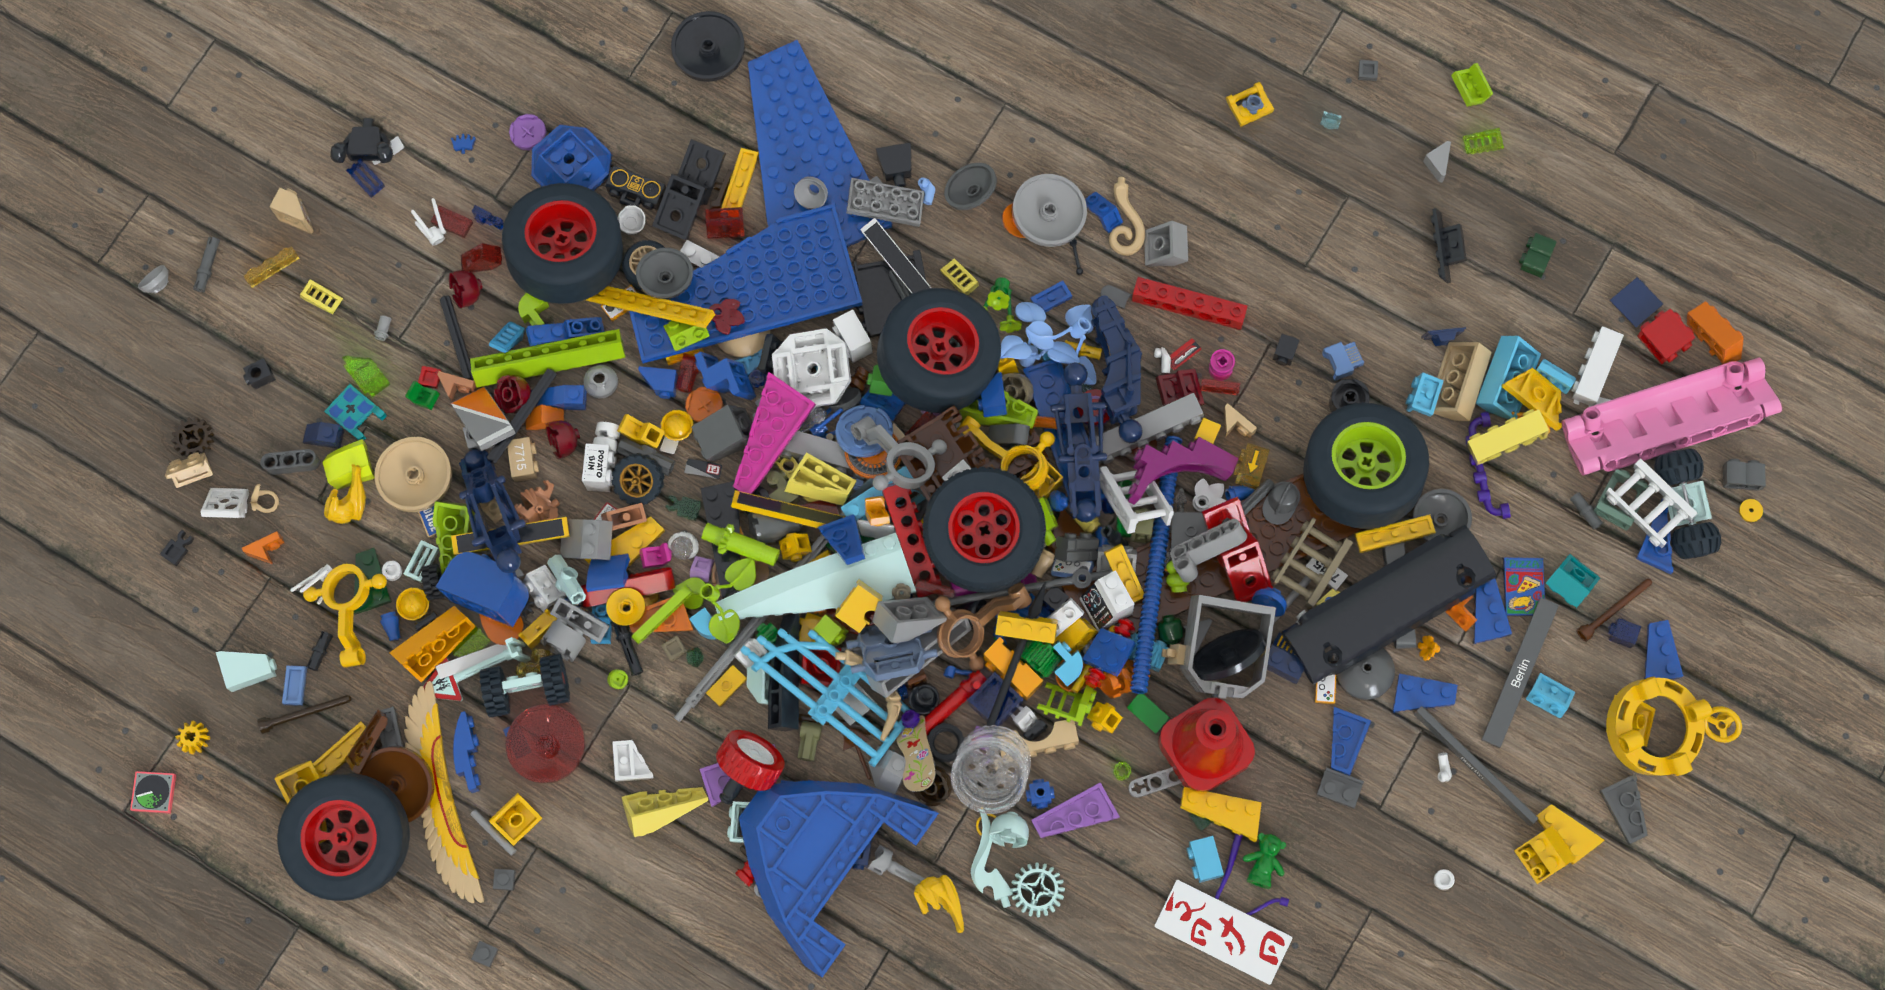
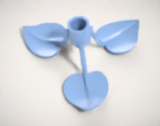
[1000,302,1080,368]
[1025,305,1096,385]

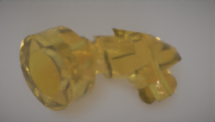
[516,649,552,678]

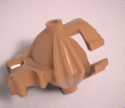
[514,480,560,523]

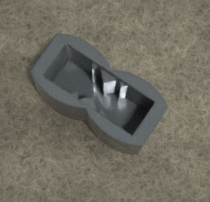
[1723,459,1766,491]

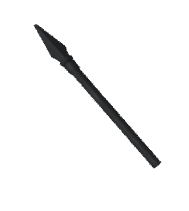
[986,582,1047,728]

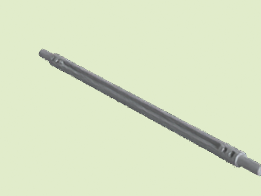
[674,511,846,722]

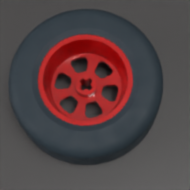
[502,183,623,304]
[877,288,1001,413]
[277,773,410,901]

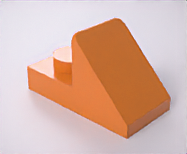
[242,531,285,564]

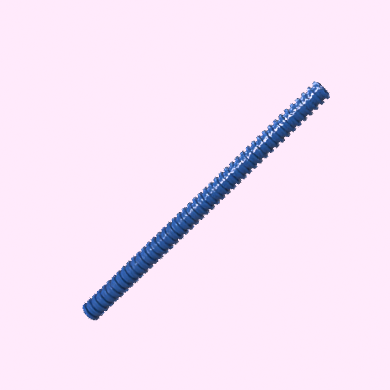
[1130,436,1182,694]

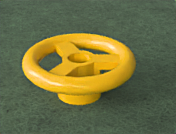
[1704,706,1742,743]

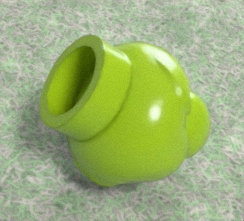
[1164,561,1190,592]

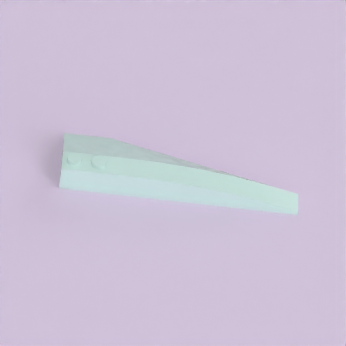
[715,533,916,620]

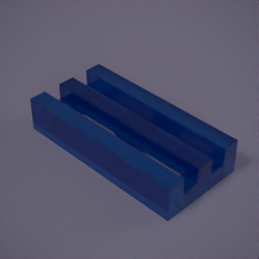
[346,159,385,198]

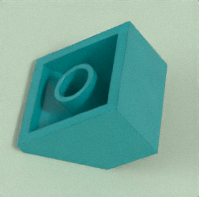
[1546,554,1600,608]

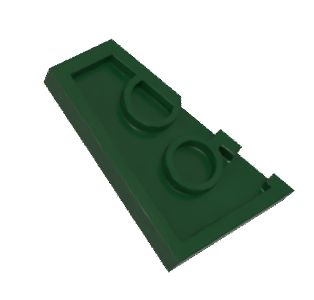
[354,548,392,615]

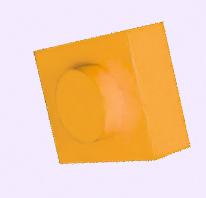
[865,496,890,526]

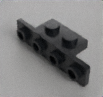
[1431,208,1467,283]

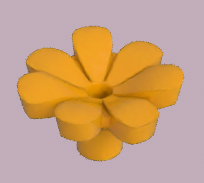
[1418,635,1440,661]

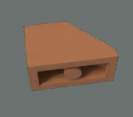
[601,503,647,531]

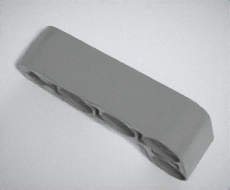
[1170,519,1247,582]

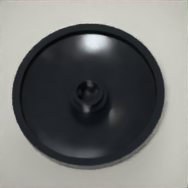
[671,11,745,82]
[1192,629,1266,681]

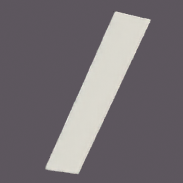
[435,644,508,679]

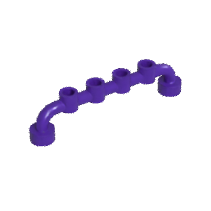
[1465,412,1511,519]

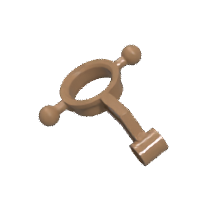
[935,583,1032,671]

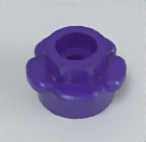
[901,710,920,728]

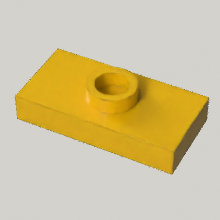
[706,665,747,707]

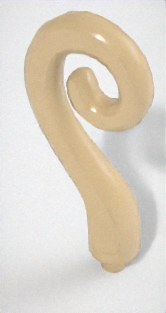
[1109,177,1145,256]

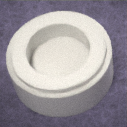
[382,561,402,581]
[1433,869,1455,890]

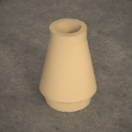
[1031,549,1055,578]

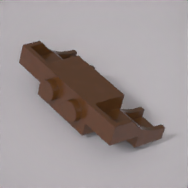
[975,427,1049,478]

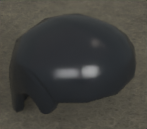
[909,683,940,714]

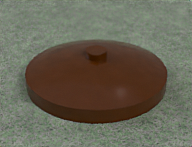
[359,746,434,822]

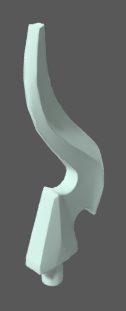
[971,805,1013,908]

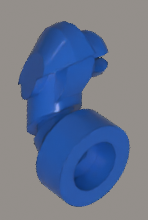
[1048,490,1070,512]

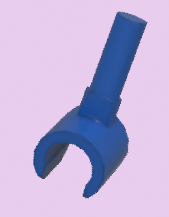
[943,666,972,679]

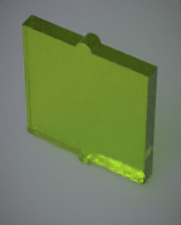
[452,627,491,658]

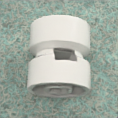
[593,422,620,454]

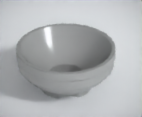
[794,176,828,210]
[138,265,169,294]
[584,365,618,399]

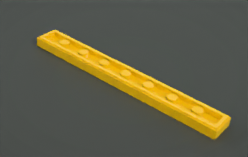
[586,286,715,328]

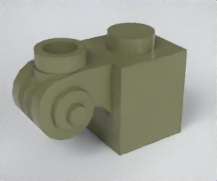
[767,470,800,505]

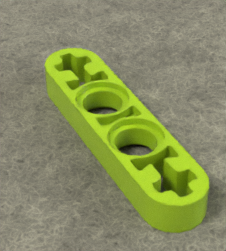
[632,585,693,644]

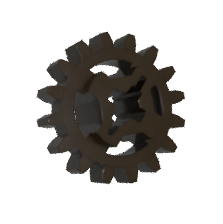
[171,417,214,457]

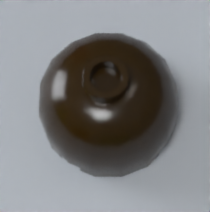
[913,766,953,806]

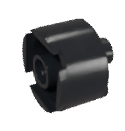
[1329,379,1370,412]

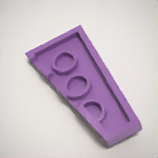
[700,744,776,807]

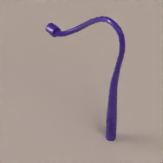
[1215,833,1289,916]

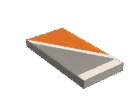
[451,386,516,451]

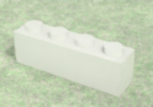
[1571,326,1624,406]

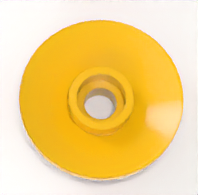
[606,588,645,626]

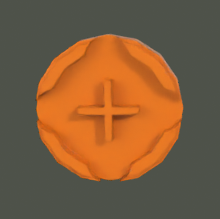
[685,387,723,423]

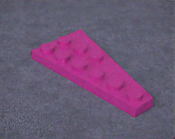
[733,372,816,494]

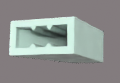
[216,651,277,692]

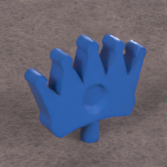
[451,134,476,154]

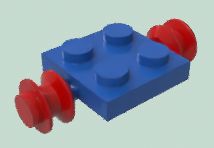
[1082,618,1136,688]

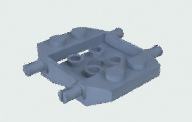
[846,625,938,682]

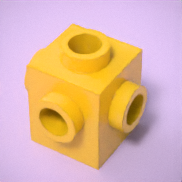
[779,533,812,562]
[1086,702,1123,734]

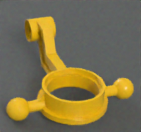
[957,415,1055,490]
[303,564,387,668]

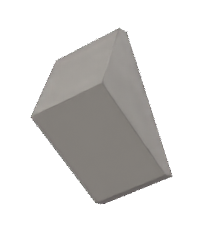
[1423,141,1451,183]

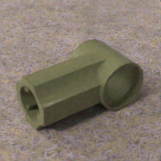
[797,721,822,762]

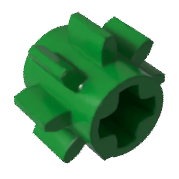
[756,622,778,645]

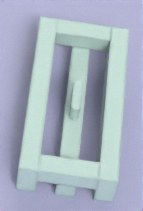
[403,540,439,583]

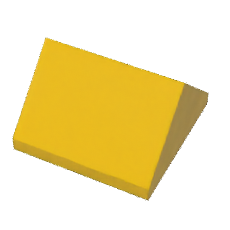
[488,793,542,846]

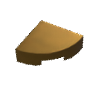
[642,592,661,607]

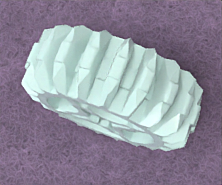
[1011,863,1065,917]

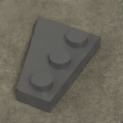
[1599,773,1648,845]

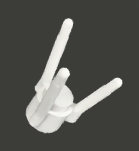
[411,198,446,246]
[290,564,333,605]

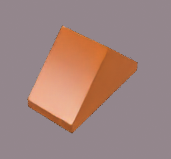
[526,405,564,430]

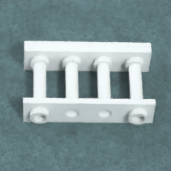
[1605,458,1698,548]
[1099,466,1174,534]

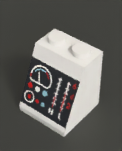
[1080,570,1135,632]

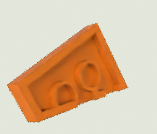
[629,597,694,633]

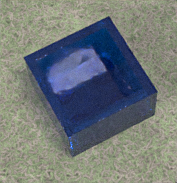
[968,672,1023,731]

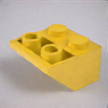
[1514,825,1576,884]

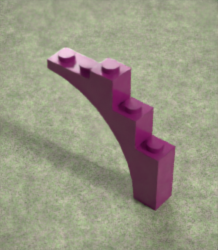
[1128,437,1239,505]

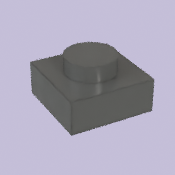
[1358,60,1378,81]
[493,869,516,891]
[471,941,499,968]

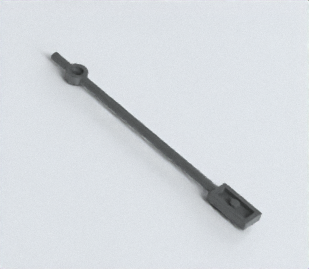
[910,569,1111,605]

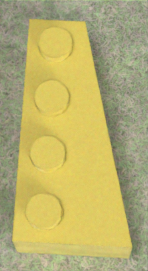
[1467,409,1549,465]

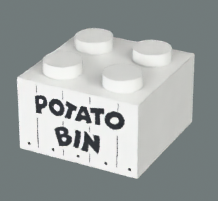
[582,444,617,492]

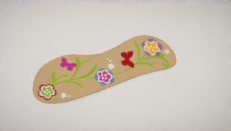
[896,715,935,792]

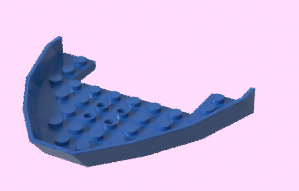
[739,780,939,978]

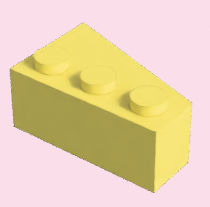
[784,452,856,506]

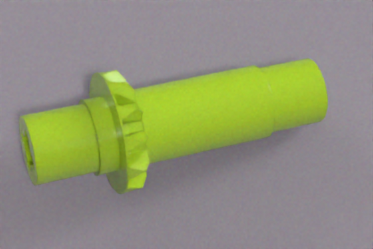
[701,523,780,566]

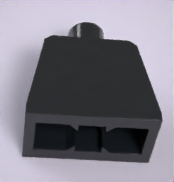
[876,142,912,187]

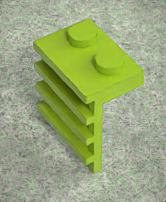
[1037,682,1097,726]

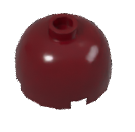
[448,270,482,308]
[494,375,531,413]
[546,420,580,459]

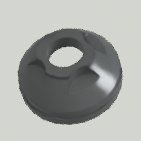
[829,387,862,414]

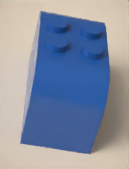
[436,552,529,627]

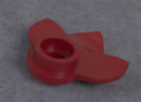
[709,299,745,335]

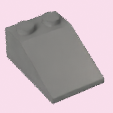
[560,519,613,560]
[872,597,947,643]

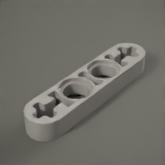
[1128,767,1182,798]

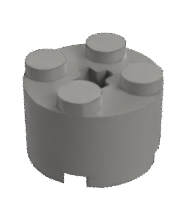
[540,618,586,662]

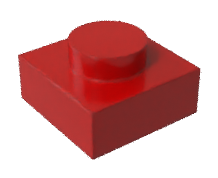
[418,366,442,389]

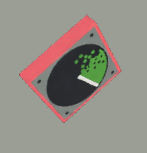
[130,771,176,814]

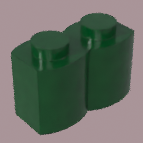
[1519,233,1557,278]

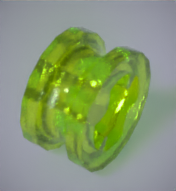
[1113,762,1131,781]

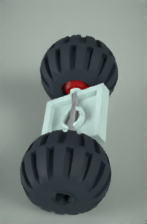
[1654,448,1721,559]

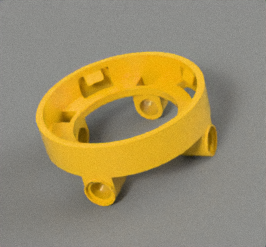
[1606,676,1712,776]

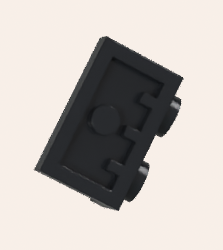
[758,334,784,376]

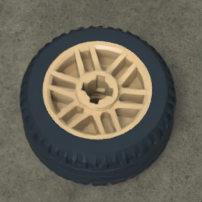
[622,240,667,291]

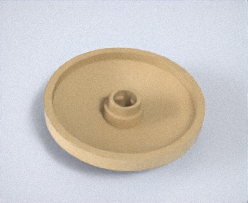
[375,437,452,512]

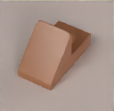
[437,371,478,402]

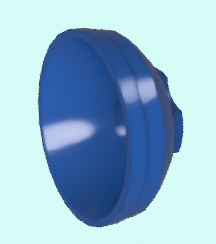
[1252,587,1287,617]

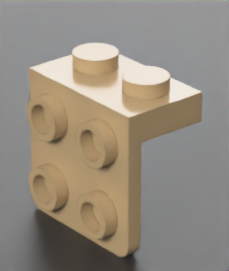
[165,452,213,488]

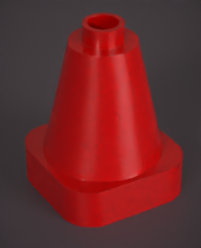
[1158,698,1255,792]

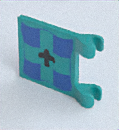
[324,384,387,441]

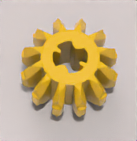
[175,721,210,755]

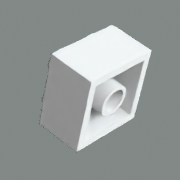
[832,310,873,363]

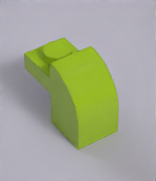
[518,293,549,326]

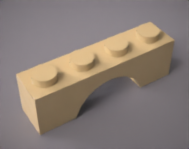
[997,720,1079,762]

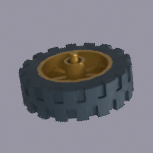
[612,453,665,505]

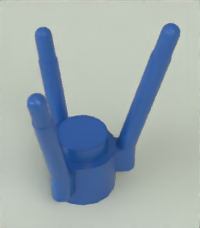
[809,407,843,439]

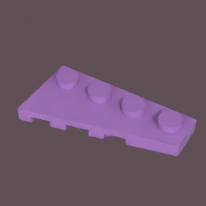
[1031,783,1120,838]

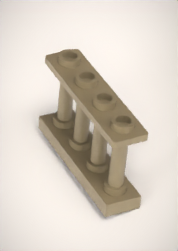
[1271,518,1353,610]

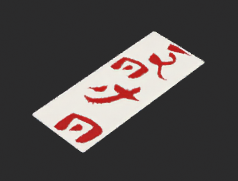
[1155,880,1292,985]

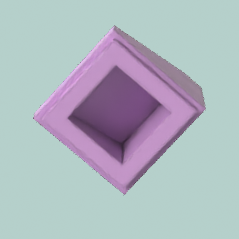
[690,556,714,583]

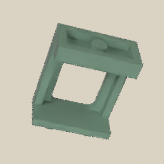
[1593,469,1649,531]

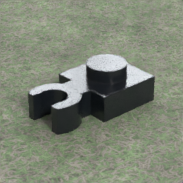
[160,530,194,566]

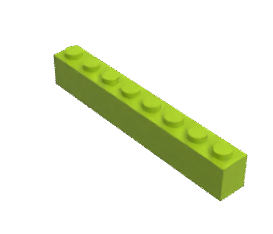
[470,329,625,387]

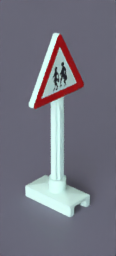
[423,637,531,701]

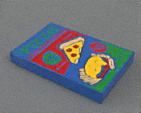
[1503,558,1545,616]

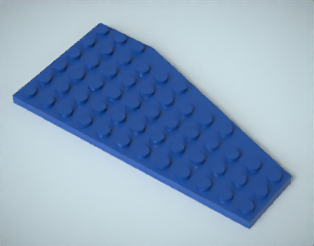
[748,40,892,247]
[629,204,863,363]

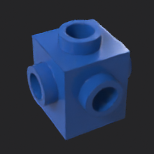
[1026,779,1055,809]

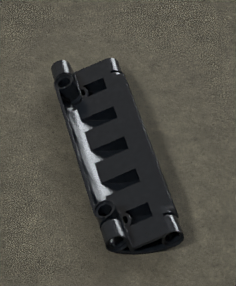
[1281,525,1496,685]

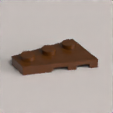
[345,710,388,774]

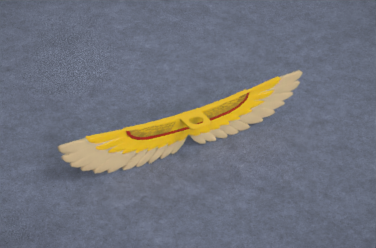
[404,681,484,903]

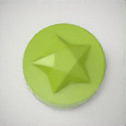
[607,669,628,689]

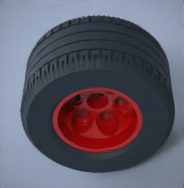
[923,467,1046,593]

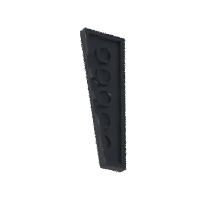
[700,481,741,599]

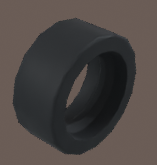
[928,723,964,762]

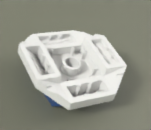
[772,328,851,408]

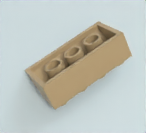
[1433,342,1492,421]

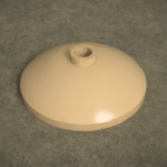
[717,330,771,358]

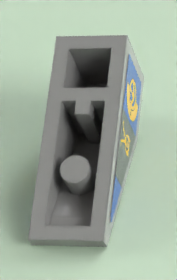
[550,596,610,643]

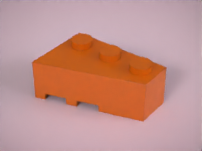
[1687,301,1744,365]

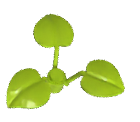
[673,558,756,644]

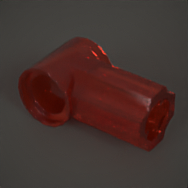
[676,354,699,393]

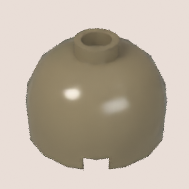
[1002,372,1034,405]

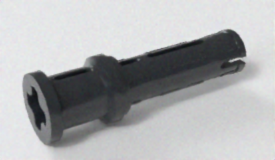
[610,621,644,676]

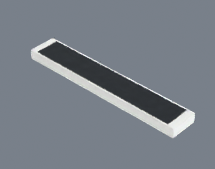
[860,218,931,293]

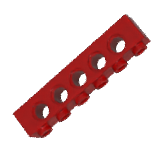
[1132,277,1248,330]
[882,483,942,598]

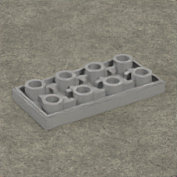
[846,178,924,227]

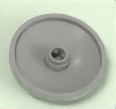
[1012,174,1087,247]

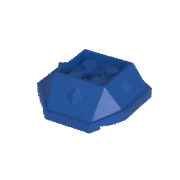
[531,125,612,191]

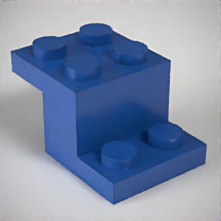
[694,352,756,400]

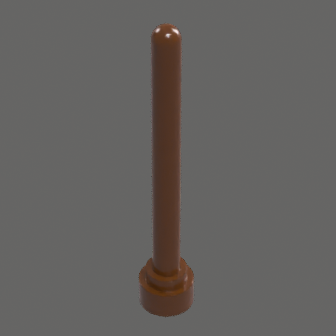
[1576,578,1652,642]

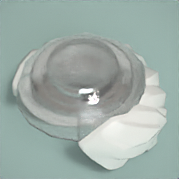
[668,531,699,560]

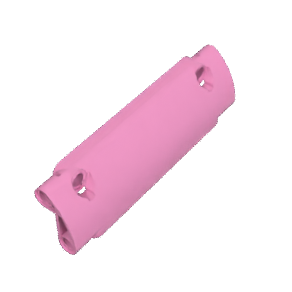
[1561,357,1782,476]

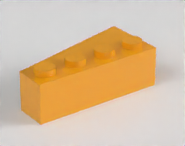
[389,606,476,683]

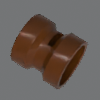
[849,366,869,393]

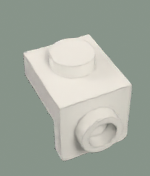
[734,638,768,669]

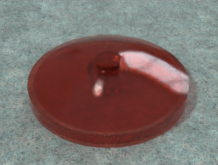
[506,704,585,784]

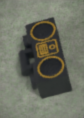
[605,166,666,210]

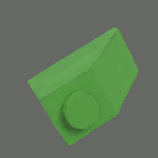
[867,364,893,396]

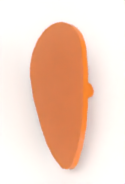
[479,614,524,645]

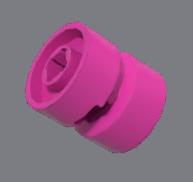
[1208,349,1235,381]

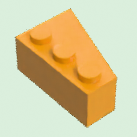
[984,637,1043,701]

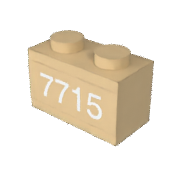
[507,437,539,482]

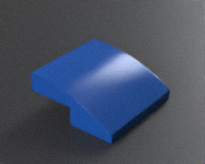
[860,390,906,421]
[586,554,630,592]

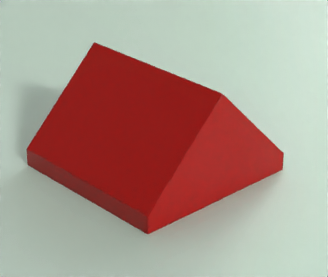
[801,648,842,689]

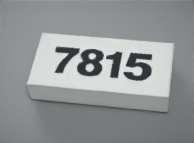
[1306,558,1348,591]

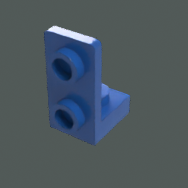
[1085,192,1123,233]

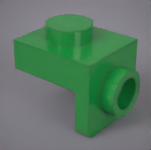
[405,381,440,410]

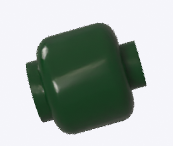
[1157,615,1184,645]

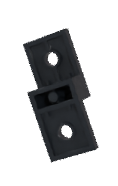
[652,139,726,240]

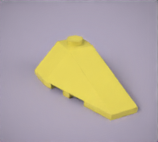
[622,787,708,837]

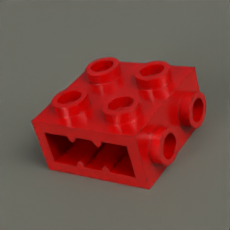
[1637,308,1695,365]

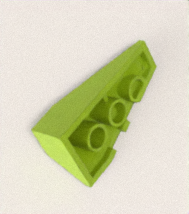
[432,501,475,575]

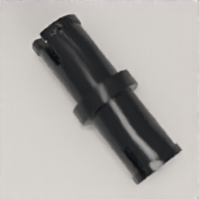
[1101,525,1129,546]
[306,631,333,671]

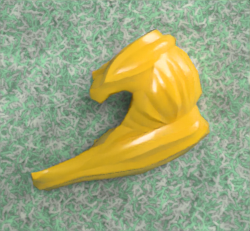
[324,464,366,524]
[914,875,964,933]

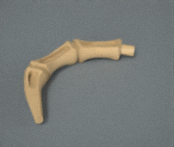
[835,649,902,742]

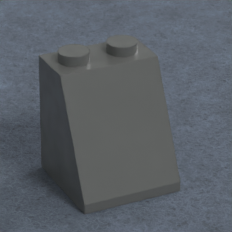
[692,405,752,462]

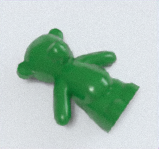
[1243,833,1286,889]

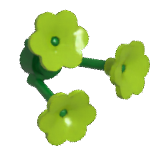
[983,277,1022,333]

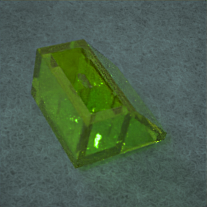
[342,356,390,397]

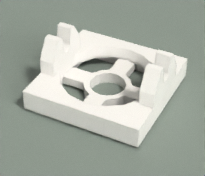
[201,488,249,518]

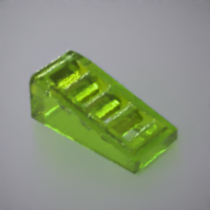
[1463,128,1504,154]

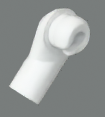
[1154,347,1171,373]
[1438,753,1452,782]

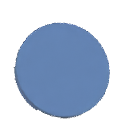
[835,405,893,457]

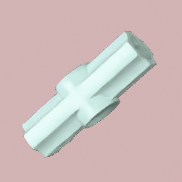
[547,555,586,604]

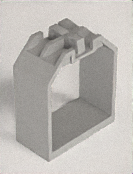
[1180,595,1276,699]

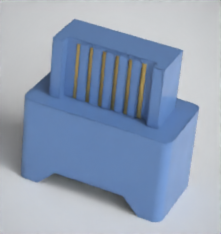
[1322,342,1364,381]

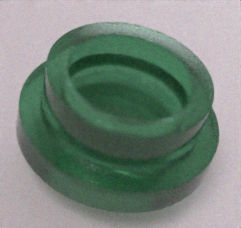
[686,647,703,667]

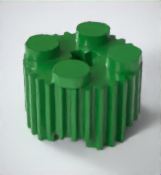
[1020,640,1063,678]

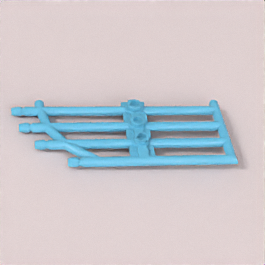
[740,628,912,767]

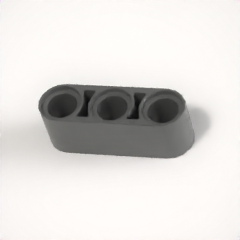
[988,424,1030,447]
[260,449,320,475]

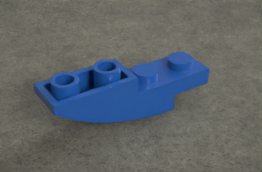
[526,317,605,346]
[453,711,481,793]

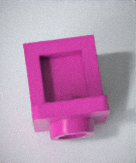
[639,543,672,569]

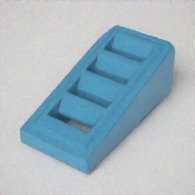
[489,321,525,353]

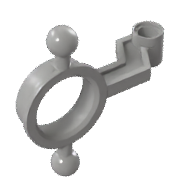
[851,416,947,491]

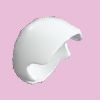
[618,206,646,235]

